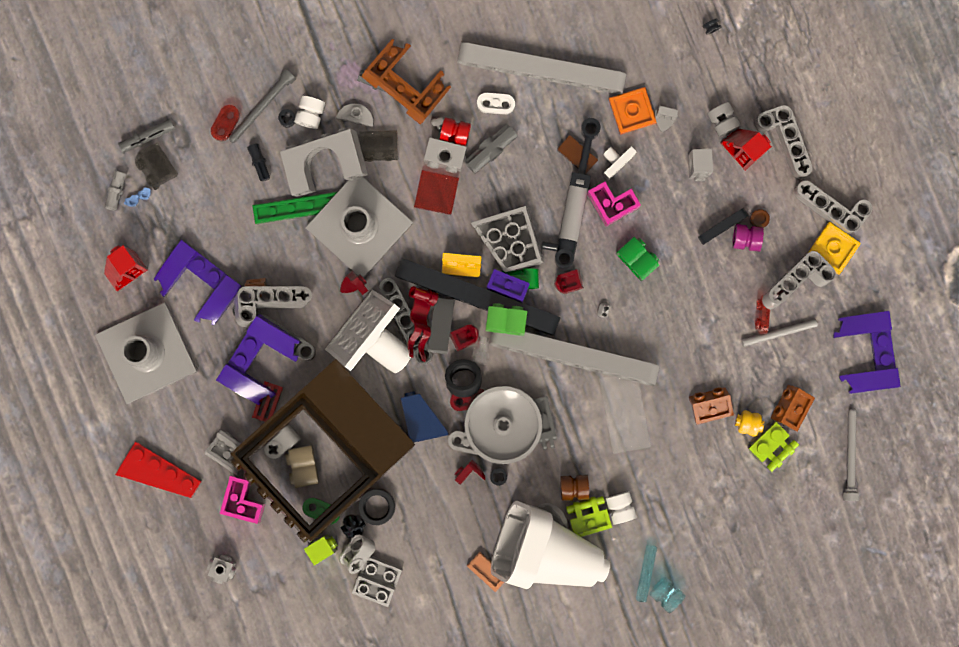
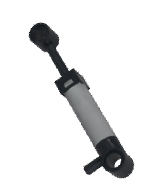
[541,118,601,269]

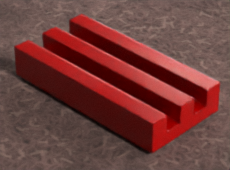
[252,381,283,422]

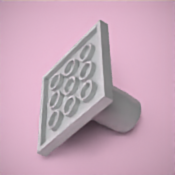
[306,177,413,278]
[95,302,198,404]

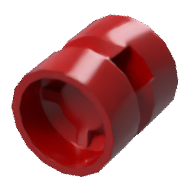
[440,117,471,147]

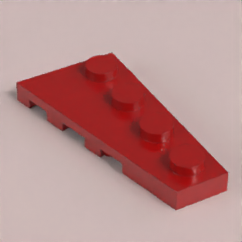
[115,442,202,498]

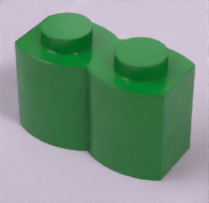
[616,237,659,281]

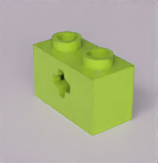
[304,534,338,566]

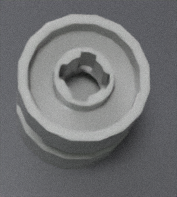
[707,102,741,137]

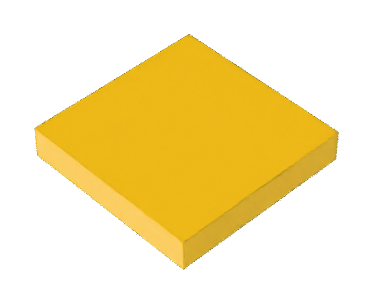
[807,222,861,275]

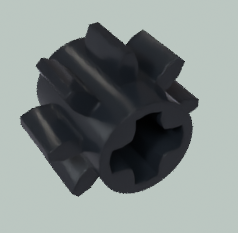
[340,514,366,538]

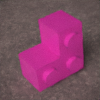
[587,182,641,227]
[220,475,265,524]

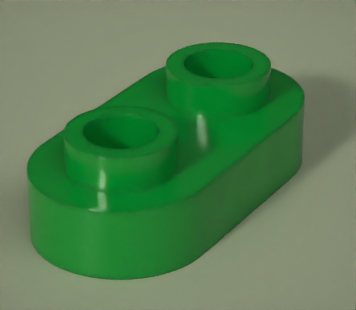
[302,498,340,524]

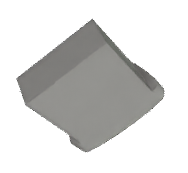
[655,106,678,133]

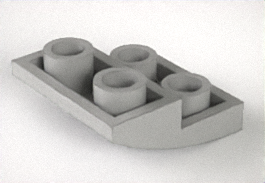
[352,556,403,607]

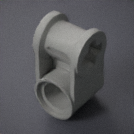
[265,424,301,459]
[339,535,375,574]

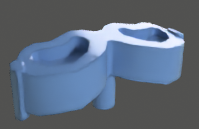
[124,187,151,207]

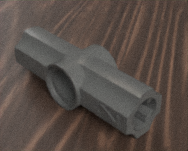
[464,124,518,174]

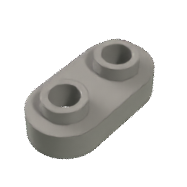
[448,431,477,454]

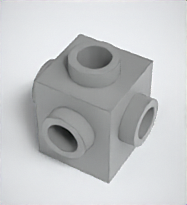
[207,554,237,584]

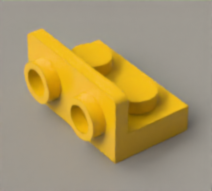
[442,253,481,278]

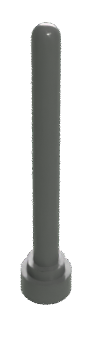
[229,69,296,143]

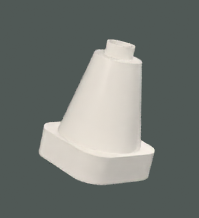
[491,501,610,589]

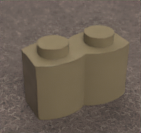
[286,445,319,488]

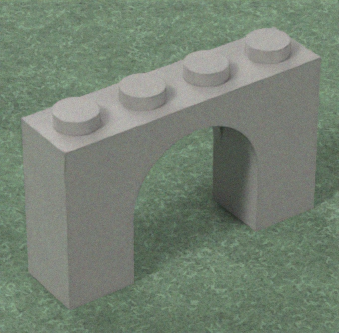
[280,127,368,197]

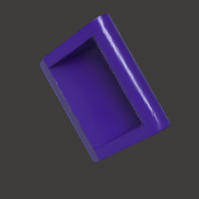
[487,269,530,303]

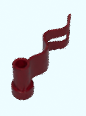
[407,286,438,362]

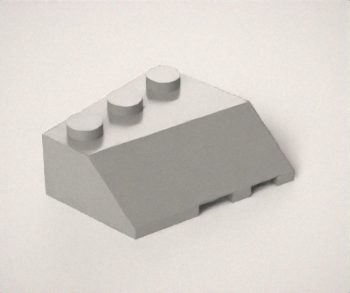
[471,206,544,273]

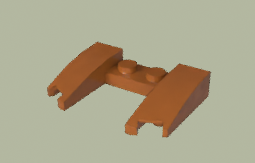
[361,39,451,125]

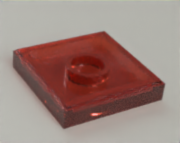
[414,170,459,215]

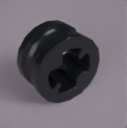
[702,18,722,35]
[278,109,296,128]
[490,468,507,486]

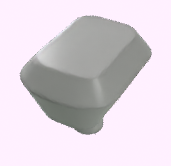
[430,116,445,130]
[597,303,610,318]

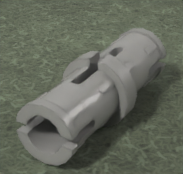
[104,171,126,211]

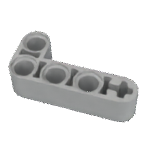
[755,105,812,179]
[794,181,872,234]
[762,251,836,309]
[234,286,312,327]

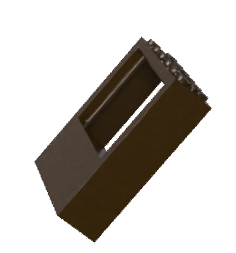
[230,359,415,543]

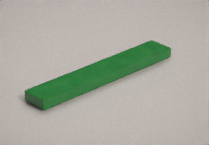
[252,192,338,224]

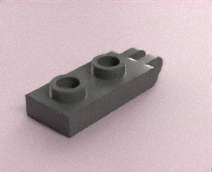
[532,396,557,450]

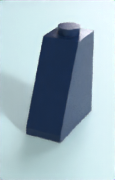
[401,391,449,443]

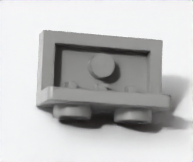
[205,430,242,475]

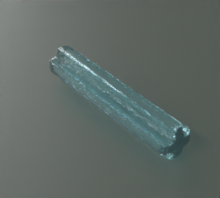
[636,545,657,603]

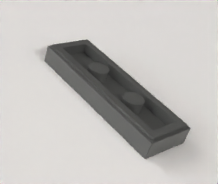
[428,298,455,354]

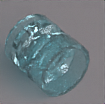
[649,576,686,613]

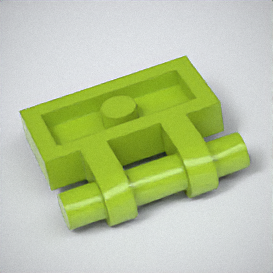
[748,422,799,472]
[566,496,612,537]

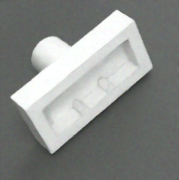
[603,146,636,181]

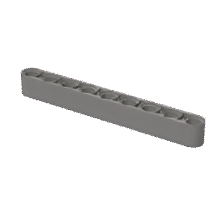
[457,43,626,94]
[489,332,660,386]

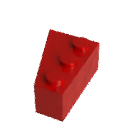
[720,128,772,171]
[104,245,148,292]

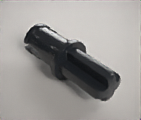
[247,143,270,182]

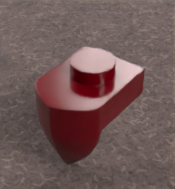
[554,269,584,294]
[340,271,369,295]
[450,324,479,351]
[454,460,486,485]

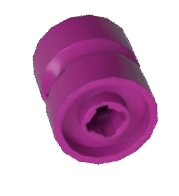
[732,224,764,252]

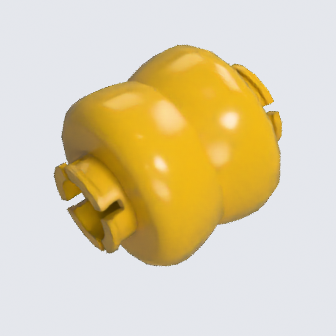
[735,410,765,437]

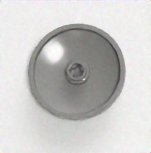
[465,386,542,464]

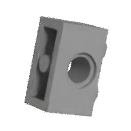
[424,138,467,173]
[688,149,713,181]

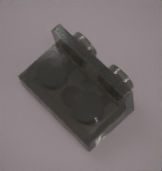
[359,130,398,162]
[135,143,178,190]

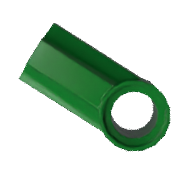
[502,268,539,289]

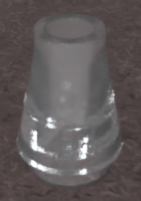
[471,336,490,366]

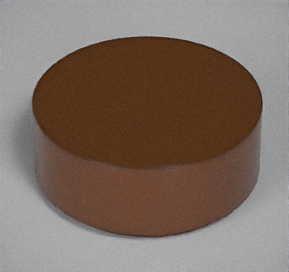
[750,209,770,228]

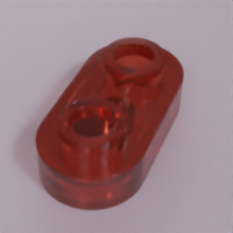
[211,105,240,142]
[755,295,770,334]

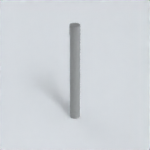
[742,319,817,347]

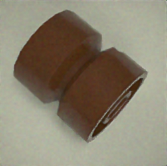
[560,475,589,501]

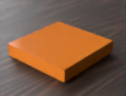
[608,87,657,135]

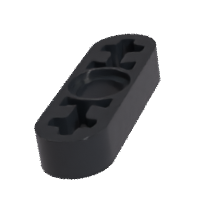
[698,207,749,245]

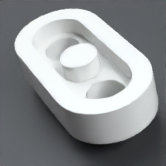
[477,93,515,115]

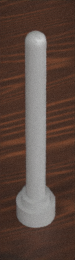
[843,408,859,501]

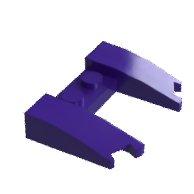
[154,240,242,325]
[833,311,901,394]
[216,314,300,405]

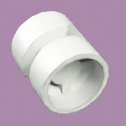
[294,96,325,129]
[605,491,637,525]

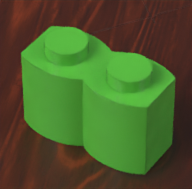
[485,304,527,336]

